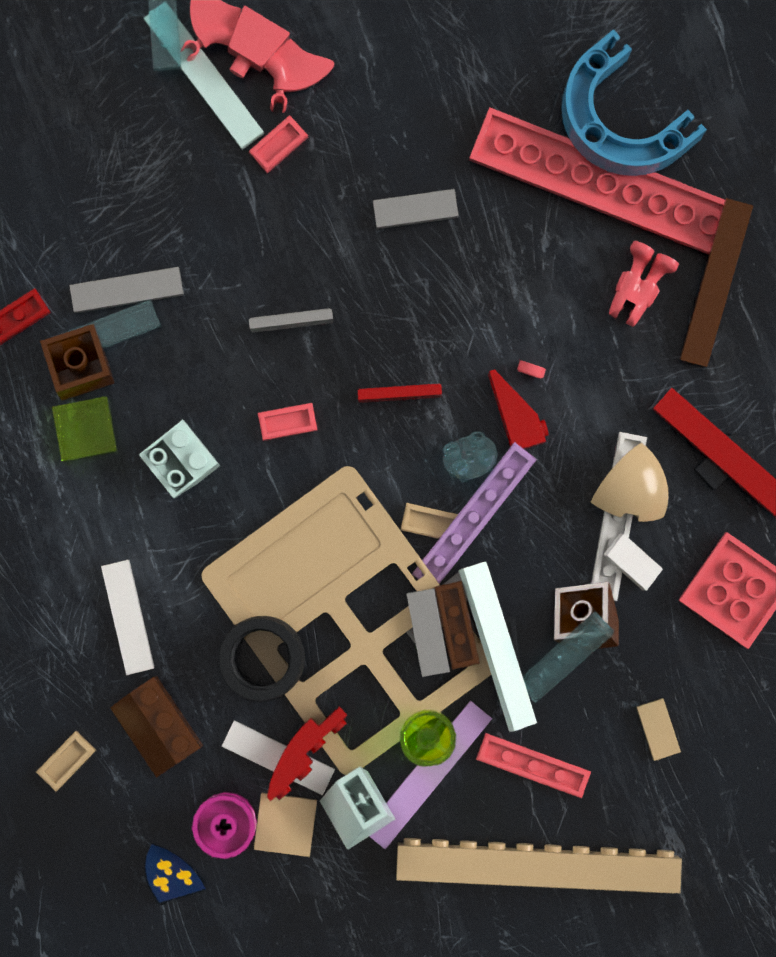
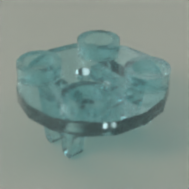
[443,432,498,483]

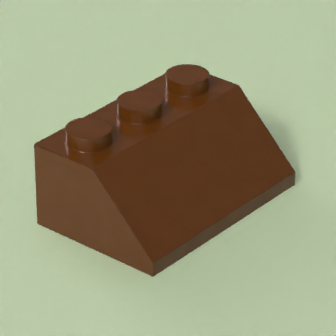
[110,676,203,777]

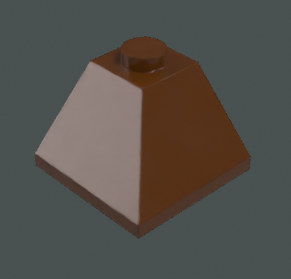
[554,582,619,649]

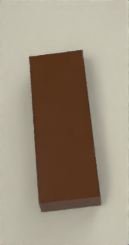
[434,581,480,670]

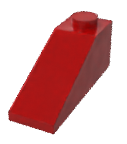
[488,369,549,449]

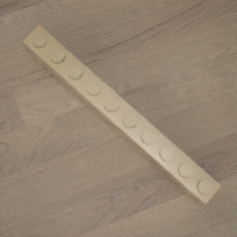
[396,838,682,893]

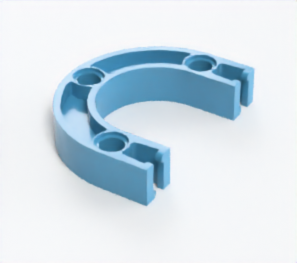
[562,29,707,176]

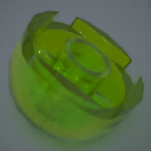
[400,709,456,767]

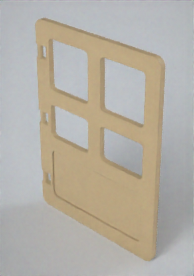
[202,466,491,775]

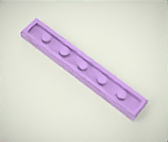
[412,442,537,584]
[370,700,492,849]

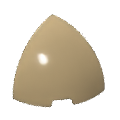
[591,443,668,522]

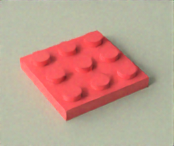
[678,532,776,649]

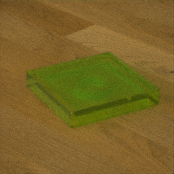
[52,396,117,462]

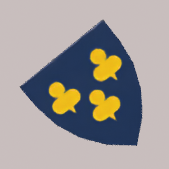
[144,844,206,905]

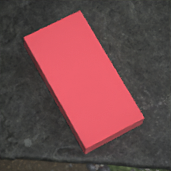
[249,115,308,173]
[258,403,318,441]

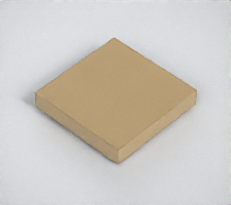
[254,792,317,857]

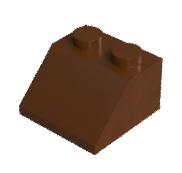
[40,324,115,401]

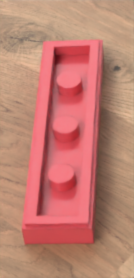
[476,733,591,798]

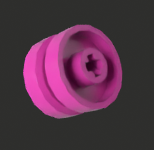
[192,792,257,859]

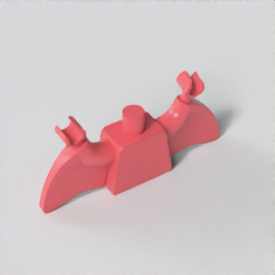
[181,0,334,113]

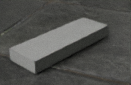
[373,189,459,229]
[249,308,333,333]
[407,588,450,677]

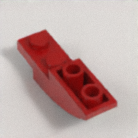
[267,706,347,801]

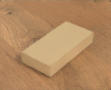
[401,503,458,539]
[636,698,681,761]
[36,731,96,791]

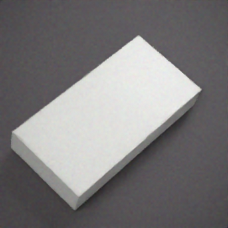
[604,534,663,591]

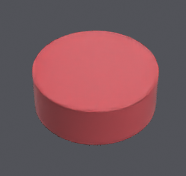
[517,360,546,379]

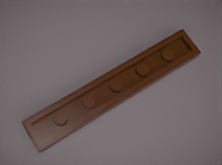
[679,198,754,367]

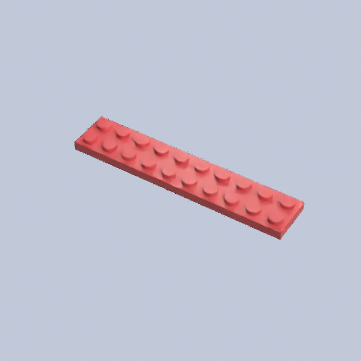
[469,108,725,255]

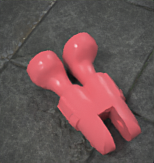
[609,241,679,327]

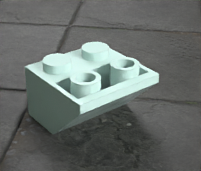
[139,420,220,498]
[320,767,395,849]

